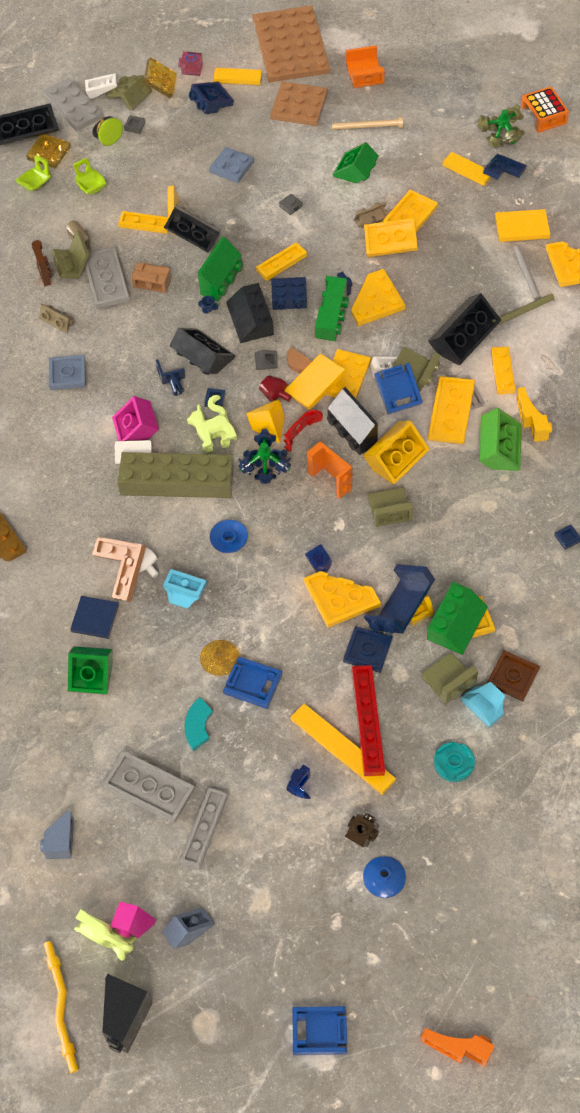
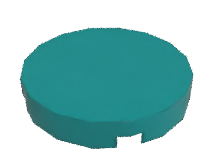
[434,742,475,782]

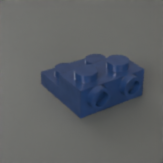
[189,82,234,114]
[271,277,307,310]

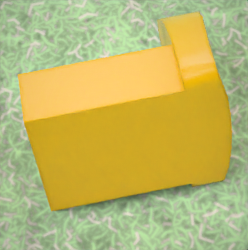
[410,595,433,626]

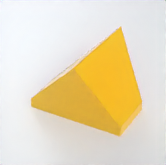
[246,399,285,443]

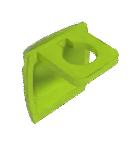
[16,155,52,192]
[73,158,107,195]

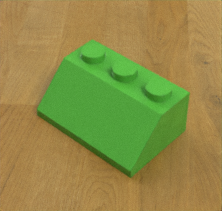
[479,408,522,471]

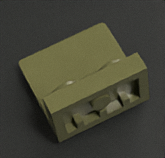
[51,231,90,279]
[368,488,413,527]

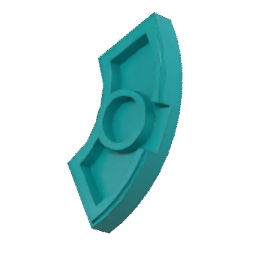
[184,697,213,752]

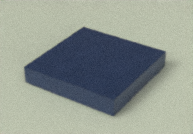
[70,596,119,639]
[343,626,393,673]

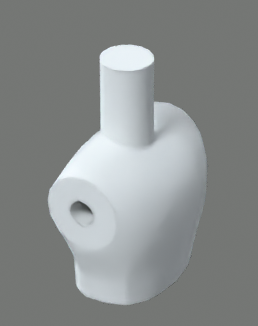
[139,544,159,578]

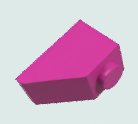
[110,902,156,939]

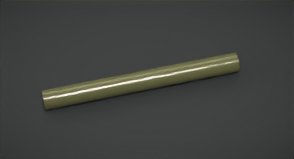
[492,293,554,325]

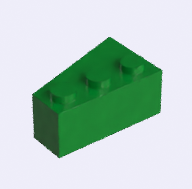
[315,275,349,342]

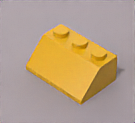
[363,420,430,484]

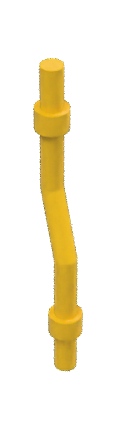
[44,941,79,1074]

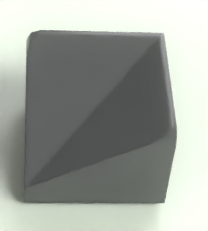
[255,350,278,370]

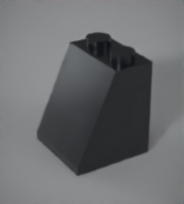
[102,974,152,1053]

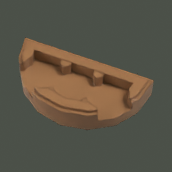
[287,347,312,373]

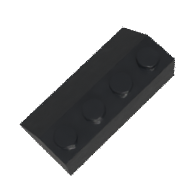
[0,103,59,145]
[428,293,502,365]

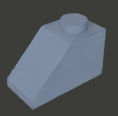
[40,811,74,859]
[162,907,215,949]

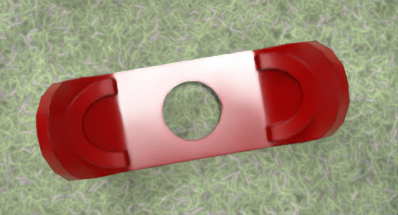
[284,410,323,452]

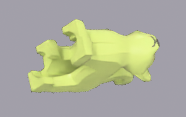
[187,395,237,454]
[74,909,137,961]

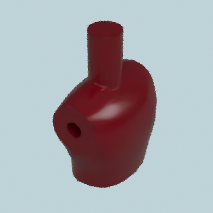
[259,375,292,402]

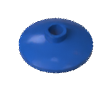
[210,520,248,553]
[363,856,406,898]

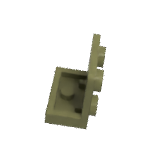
[106,75,152,110]
[393,347,441,392]
[422,654,478,704]

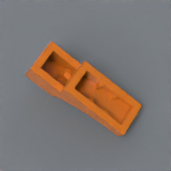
[420,1028,495,1067]

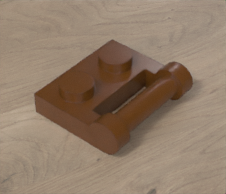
[32,240,52,287]

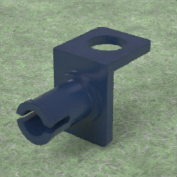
[155,359,185,396]

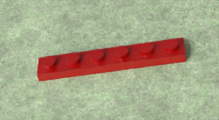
[351,665,385,776]

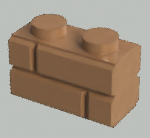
[132,263,172,293]

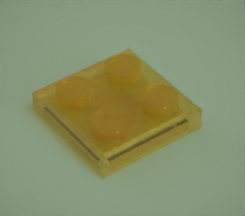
[143,57,177,98]
[26,134,71,169]

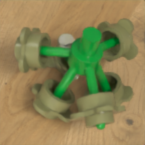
[478,104,525,148]

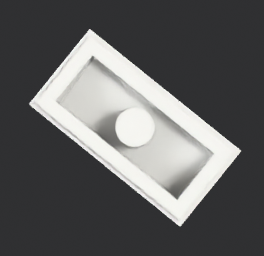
[115,440,152,464]

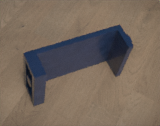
[364,564,435,634]

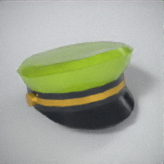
[92,116,123,146]

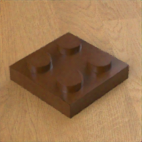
[487,650,540,702]

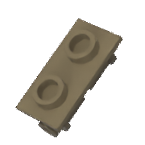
[353,202,389,228]
[39,304,75,333]

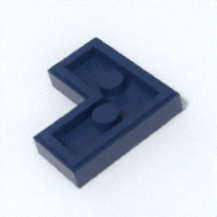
[483,154,527,179]

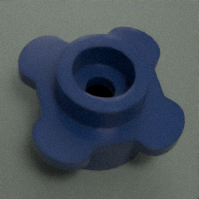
[198,296,218,314]

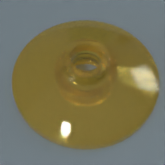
[200,640,239,676]

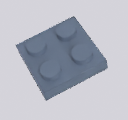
[209,147,254,183]
[49,355,86,390]

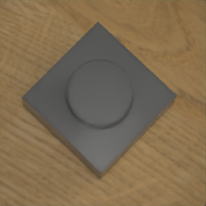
[124,115,145,134]
[279,194,303,215]

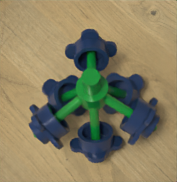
[238,429,291,484]

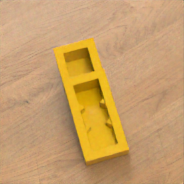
[516,387,552,442]

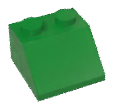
[332,142,379,183]
[68,646,113,694]

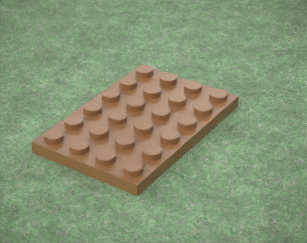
[252,5,330,83]

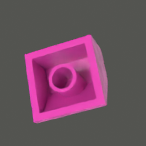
[112,396,159,441]

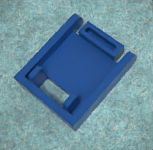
[374,363,423,415]
[223,657,282,709]
[292,1006,347,1055]

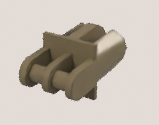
[67,220,90,251]

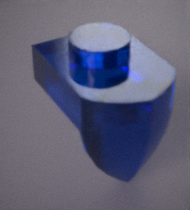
[305,544,332,573]
[286,764,311,799]

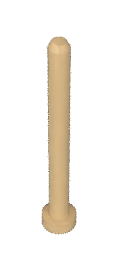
[332,116,403,130]

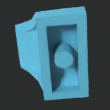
[163,569,207,609]
[461,682,506,728]

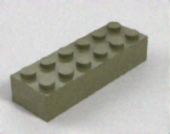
[118,452,234,498]

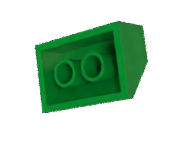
[198,236,243,302]
[427,582,488,655]

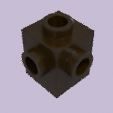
[345,813,380,848]

